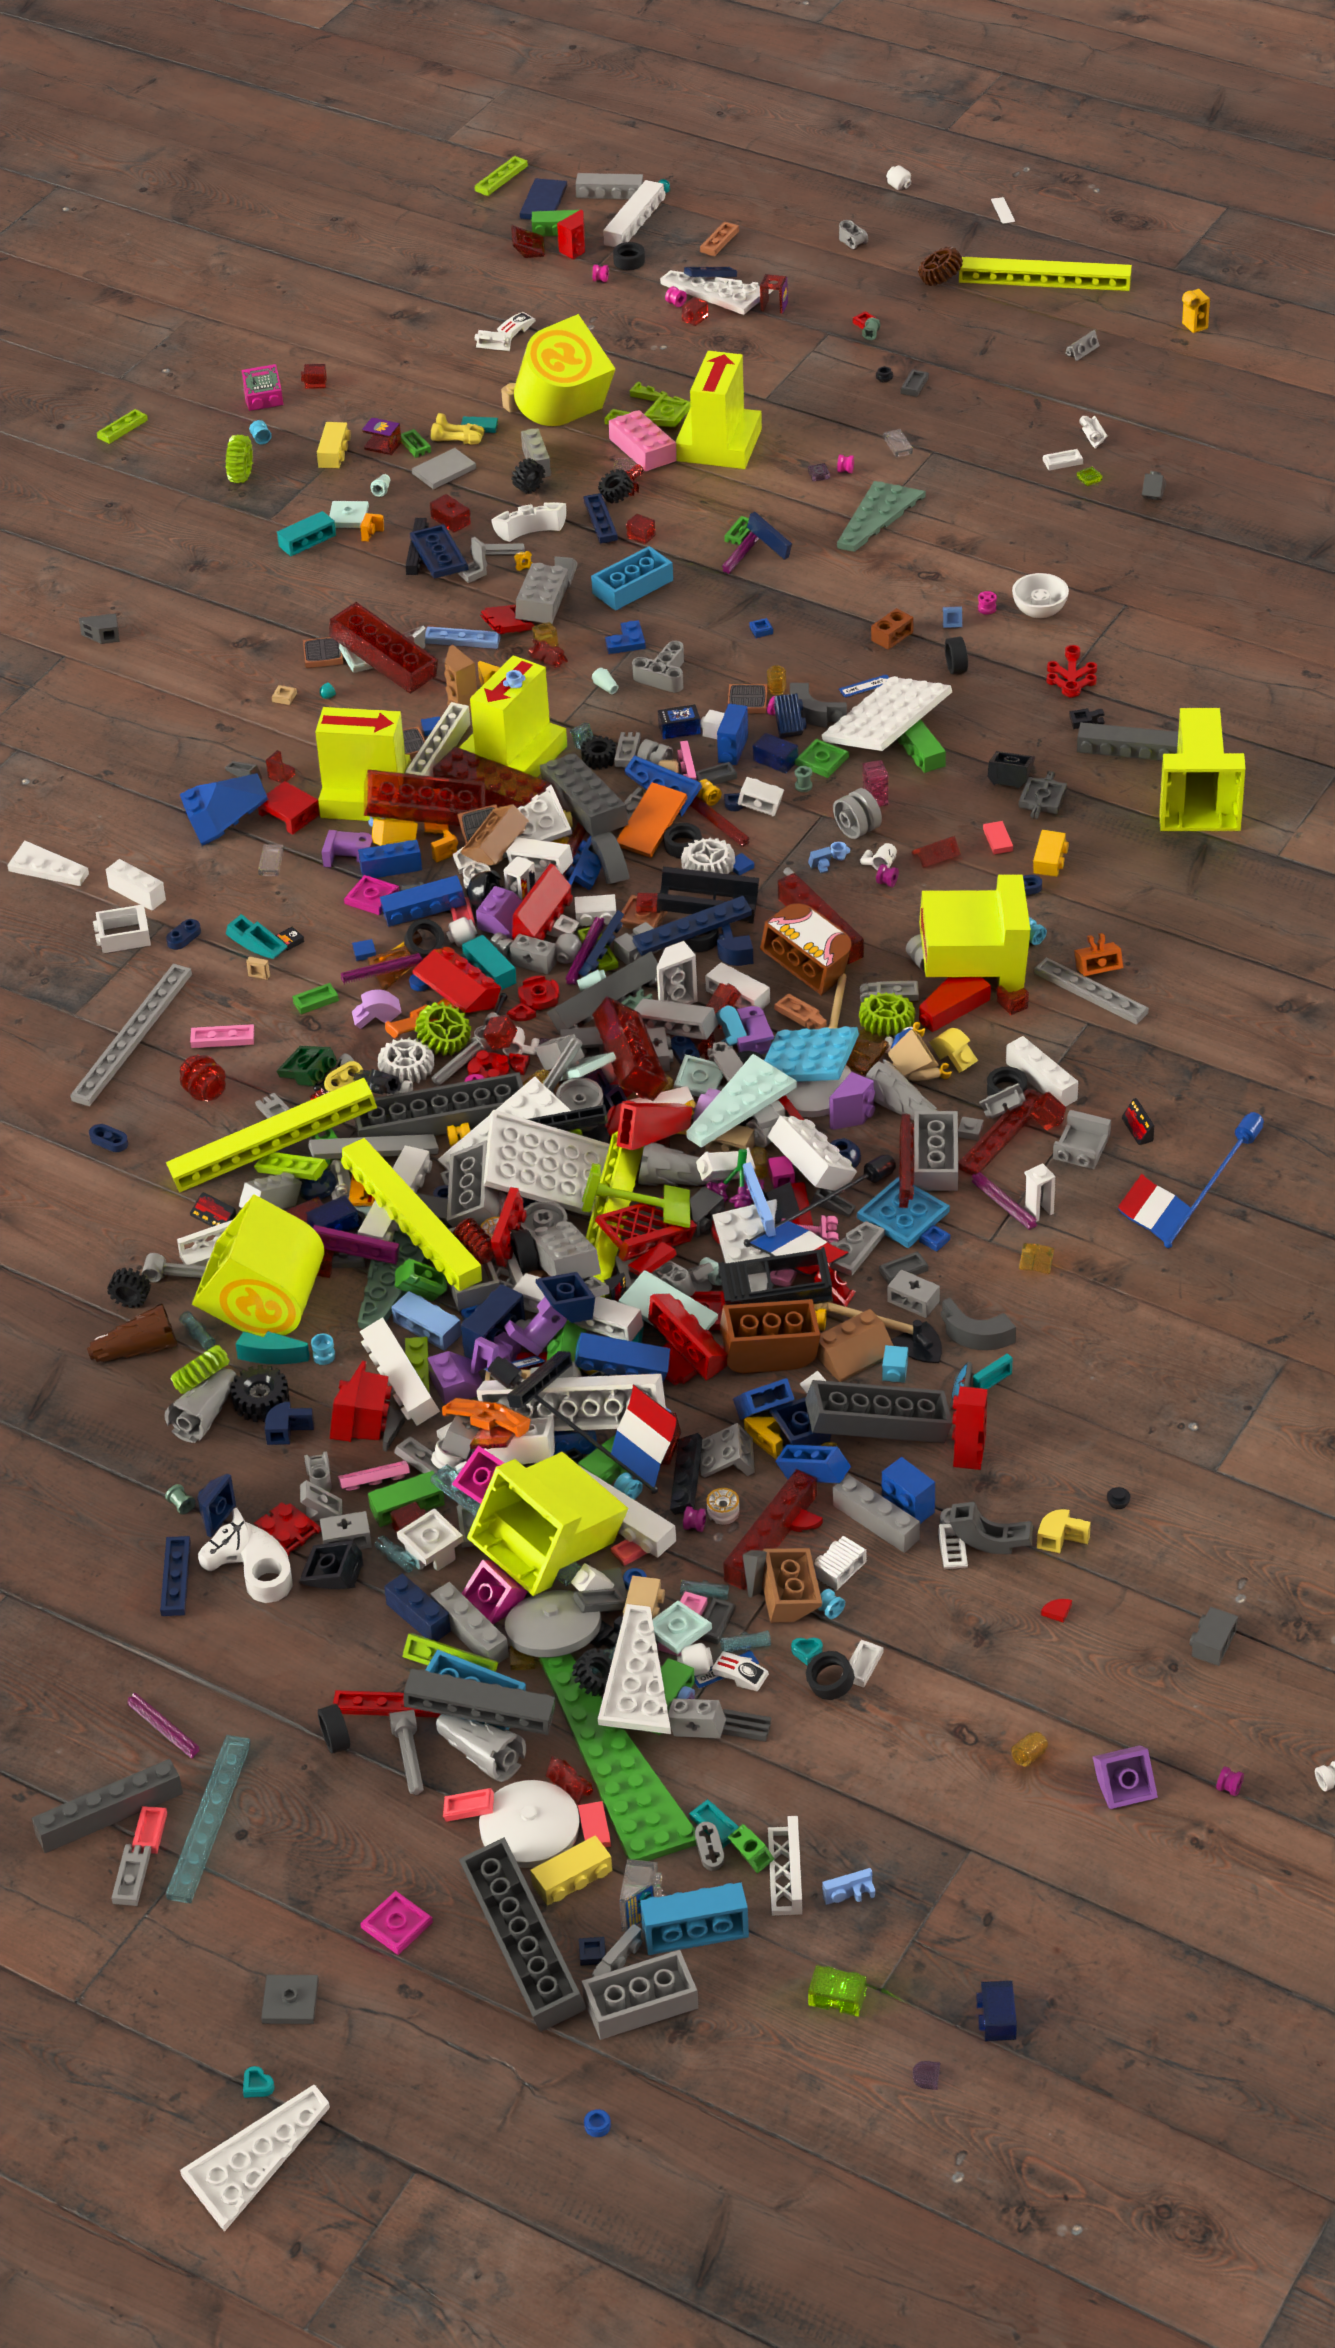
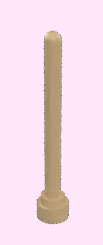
[827,973,847,1029]
[814,1302,913,1335]

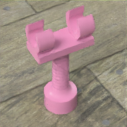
[781,1215,839,1243]

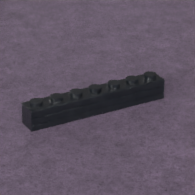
[405,518,429,575]
[527,1105,608,1131]
[507,1351,572,1408]

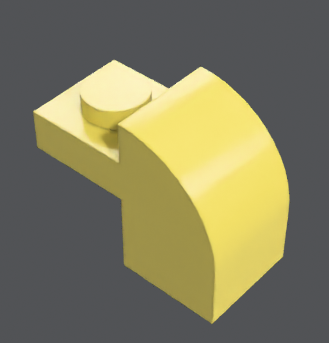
[929,1028,978,1073]
[1037,1509,1091,1553]

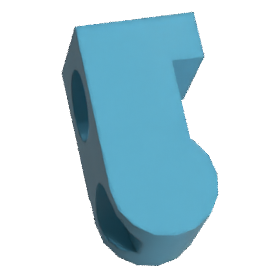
[716,1006,747,1046]

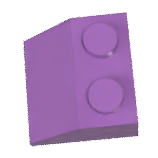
[476,886,522,939]
[829,1072,875,1130]
[427,1351,483,1405]
[1093,1745,1158,1809]

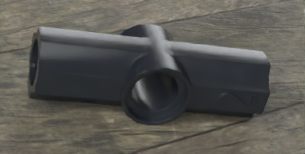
[353,1069,401,1095]

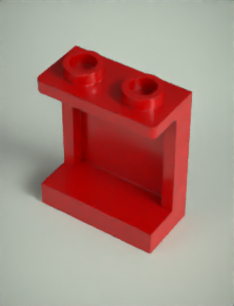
[258,781,320,835]

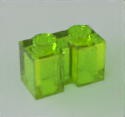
[808,1965,867,2017]

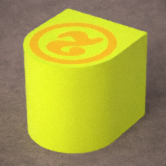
[514,314,615,426]
[192,1194,324,1337]

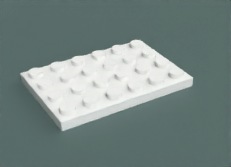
[822,676,952,751]
[484,1110,610,1216]

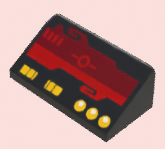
[1122,1098,1155,1145]
[190,1192,236,1227]
[604,1273,626,1302]

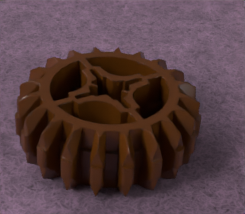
[918,247,963,286]

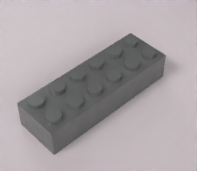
[540,753,628,836]
[805,1380,952,1443]

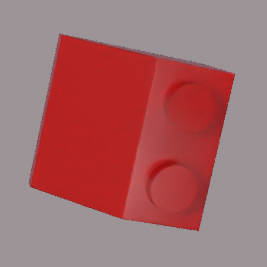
[557,210,585,259]

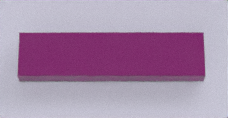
[313,1225,399,1265]

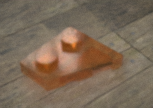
[368,946,413,991]
[846,1039,889,1076]

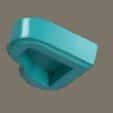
[791,1637,823,1666]
[243,2066,275,2098]

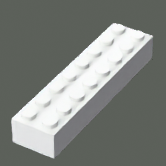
[477,1374,666,1431]

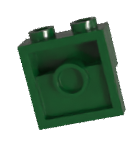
[277,1046,337,1086]

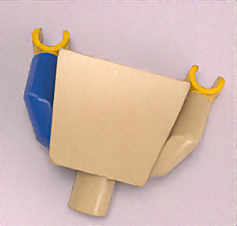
[888,1022,952,1081]

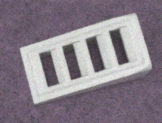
[938,1524,968,1569]

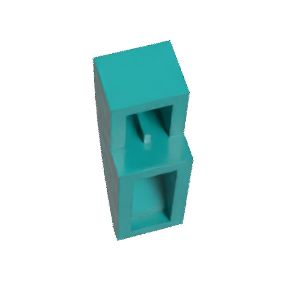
[226,914,287,959]
[235,1331,310,1364]

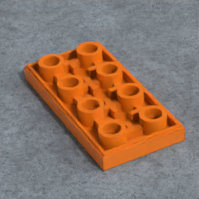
[617,782,687,858]

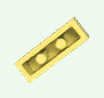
[317,422,351,468]
[530,1835,612,1906]

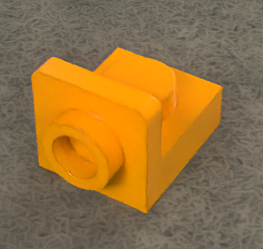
[360,513,384,542]
[431,829,458,863]

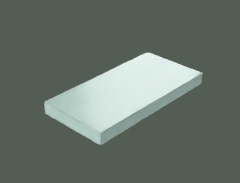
[547,1052,616,1081]
[619,1270,718,1330]

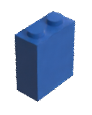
[717,704,748,765]
[733,1378,795,1420]

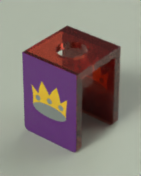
[760,274,788,314]
[362,418,402,456]

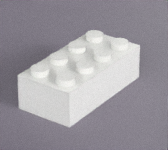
[767,1116,857,1192]

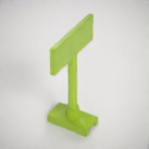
[582,1163,690,1228]

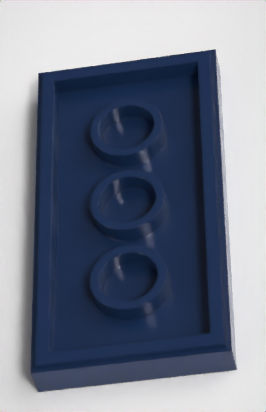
[520,178,567,220]
[410,524,469,579]

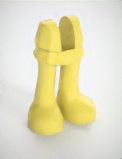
[431,413,485,445]

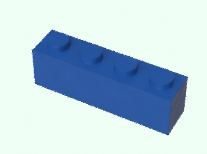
[380,875,466,927]
[575,1332,670,1382]

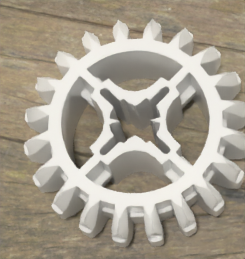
[681,837,735,874]
[378,1037,434,1083]

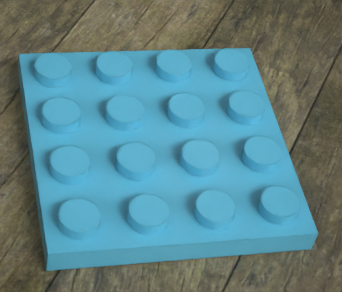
[764,1026,859,1082]

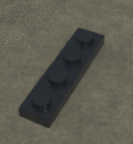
[670,1433,703,1515]

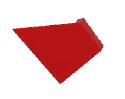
[814,1263,856,1307]

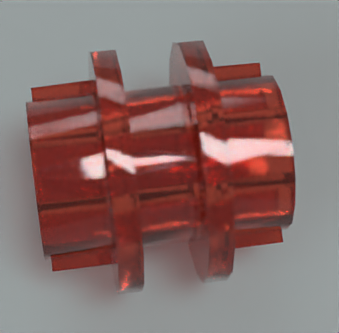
[179,1054,226,1102]

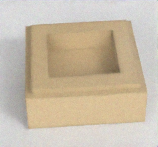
[272,685,297,705]
[246,957,270,980]

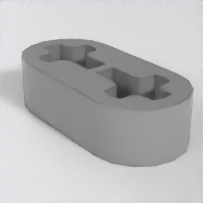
[695,1822,724,1871]

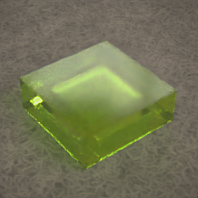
[1077,467,1102,486]

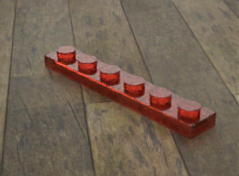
[958,1088,1046,1175]
[899,1113,914,1208]

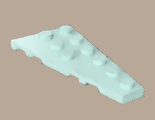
[686,1054,797,1148]

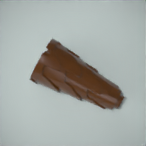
[87,1304,178,1362]

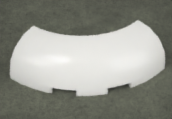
[492,503,566,542]

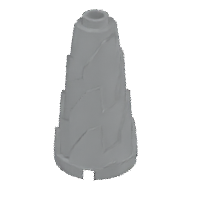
[865,1059,938,1121]
[638,1143,721,1186]
[165,1368,236,1443]
[436,1714,526,1782]

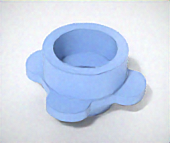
[503,670,525,688]
[831,842,850,860]

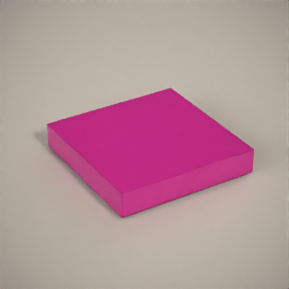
[344,875,399,915]
[360,1890,433,1955]

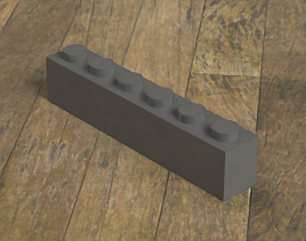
[1077,722,1178,761]
[547,952,658,1034]
[404,1669,555,1735]
[32,1759,183,1853]

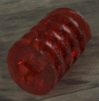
[453,1218,495,1265]

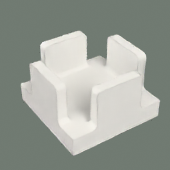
[397,1508,464,1571]

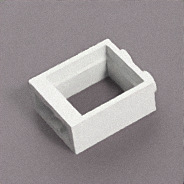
[93,904,151,953]

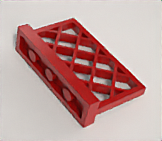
[595,1197,697,1261]

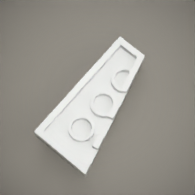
[8,841,89,886]

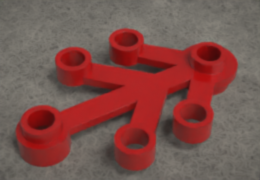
[1047,645,1097,698]

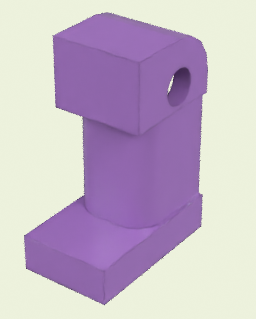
[322,830,374,867]
[737,1006,774,1054]
[504,1297,567,1356]
[470,1332,522,1374]

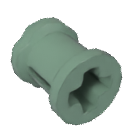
[862,317,881,340]
[795,766,813,792]
[165,1484,196,1515]

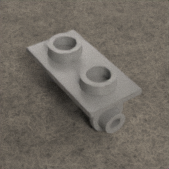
[1066,330,1100,361]
[979,1083,1026,1119]

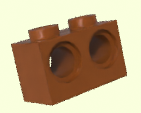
[871,608,913,650]

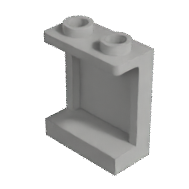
[1053,1110,1111,1169]

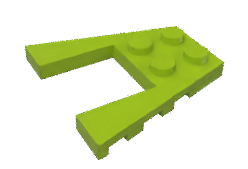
[604,382,691,427]

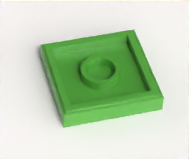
[795,739,849,778]

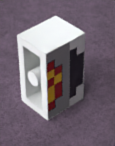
[504,856,536,901]

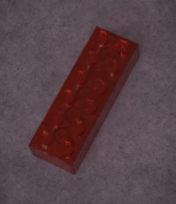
[329,602,438,694]
[433,747,552,808]
[364,770,485,826]
[592,996,668,1101]

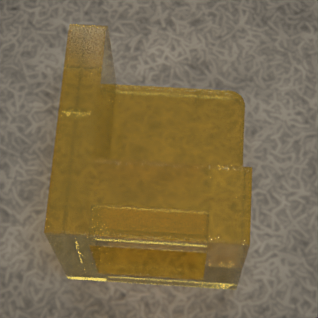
[532,622,559,650]
[1019,1243,1054,1274]

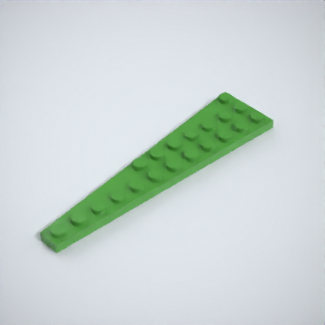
[538,1653,697,1867]

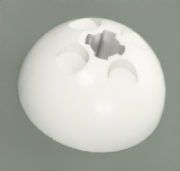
[1012,573,1069,618]

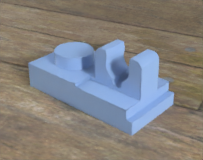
[822,1868,875,1905]

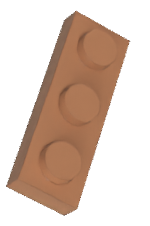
[700,222,739,256]

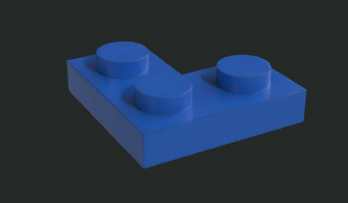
[605,620,646,654]

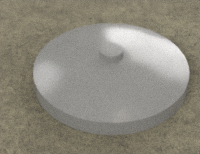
[505,1590,601,1657]

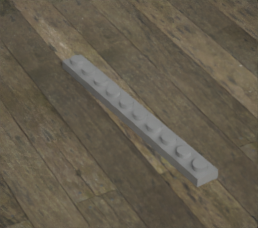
[70,964,192,1106]

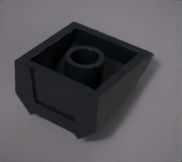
[987,751,1035,789]
[299,1540,364,1589]

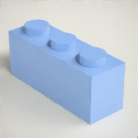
[392,1291,462,1351]

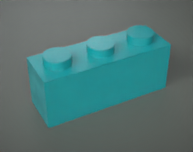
[277,511,336,556]
[461,935,517,991]

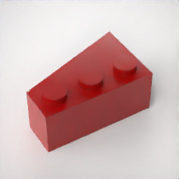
[952,1386,988,1470]

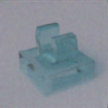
[570,722,593,749]

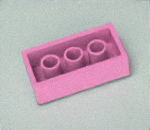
[609,410,676,471]

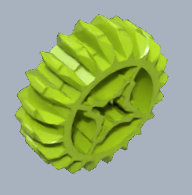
[225,435,253,483]
[859,992,915,1037]
[415,1002,471,1056]
[170,1345,230,1394]

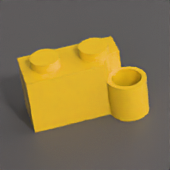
[1182,289,1210,333]
[372,819,418,846]
[1033,830,1069,877]

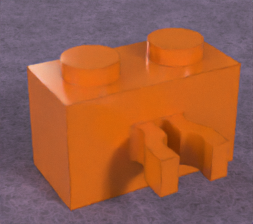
[1074,933,1123,976]

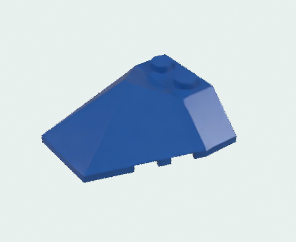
[180,773,268,846]

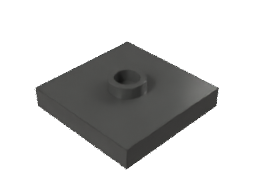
[261,1975,319,2024]

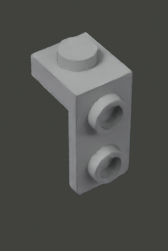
[458,537,487,583]

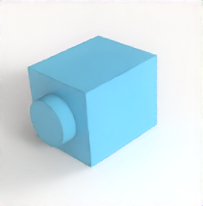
[882,1345,908,1383]

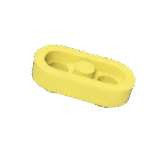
[324,1061,363,1092]

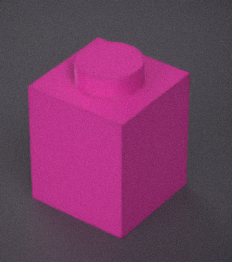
[768,1156,795,1189]

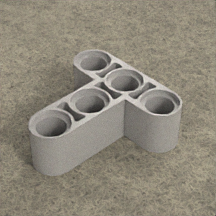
[632,641,684,693]
[651,1260,695,1297]

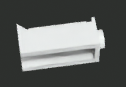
[696,1147,756,1181]
[1022,1163,1055,1222]

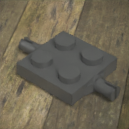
[1019,771,1067,819]

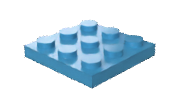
[857,1176,950,1248]

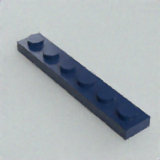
[633,896,752,956]

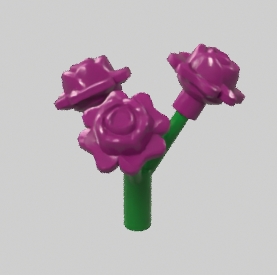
[706,1149,765,1209]

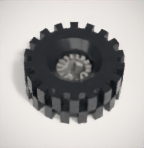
[231,1365,290,1422]

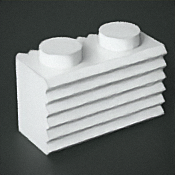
[738,777,784,816]
[574,894,616,927]
[814,1536,866,1591]

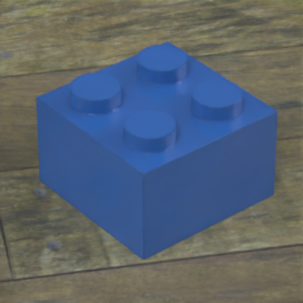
[882,1457,935,1524]

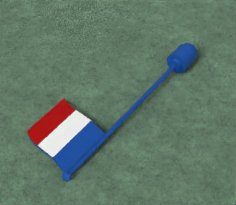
[1118,1112,1264,1248]

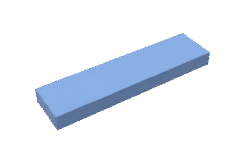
[425,627,501,649]
[743,1162,776,1237]

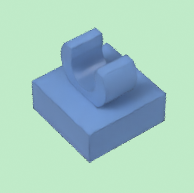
[943,607,962,628]
[808,847,832,873]

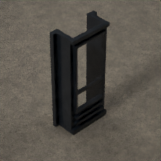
[657,866,759,924]
[718,1247,833,1305]

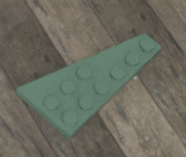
[837,481,926,552]
[358,1229,428,1329]

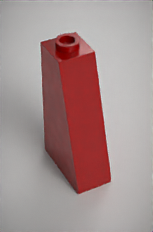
[919,977,991,1032]
[616,1103,693,1150]

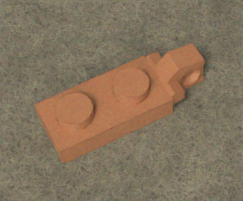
[774,994,827,1029]

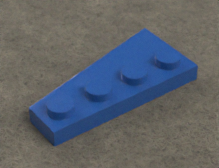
[624,755,702,817]

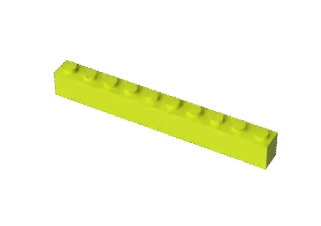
[959,257,1132,291]
[166,1078,377,1193]
[586,1131,644,1298]
[341,1138,482,1292]

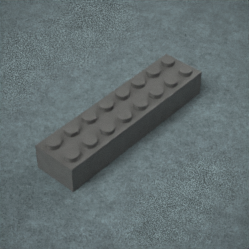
[354,1072,523,1137]
[459,1837,587,2032]

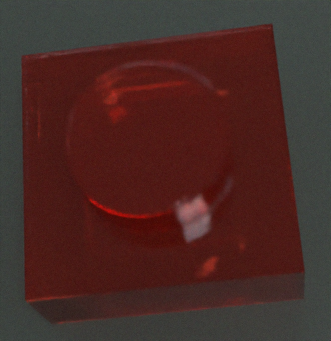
[636,893,658,913]

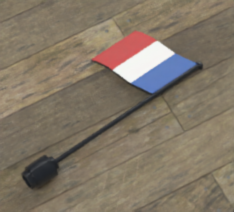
[744,1154,896,1277]
[488,1356,677,1494]

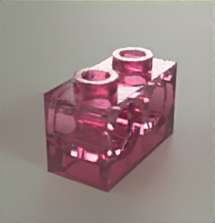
[863,760,888,807]

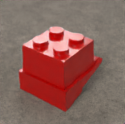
[330,1361,392,1442]

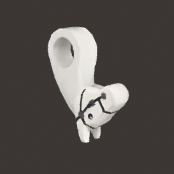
[198,1508,293,1603]

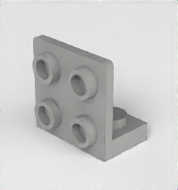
[700,1423,755,1478]

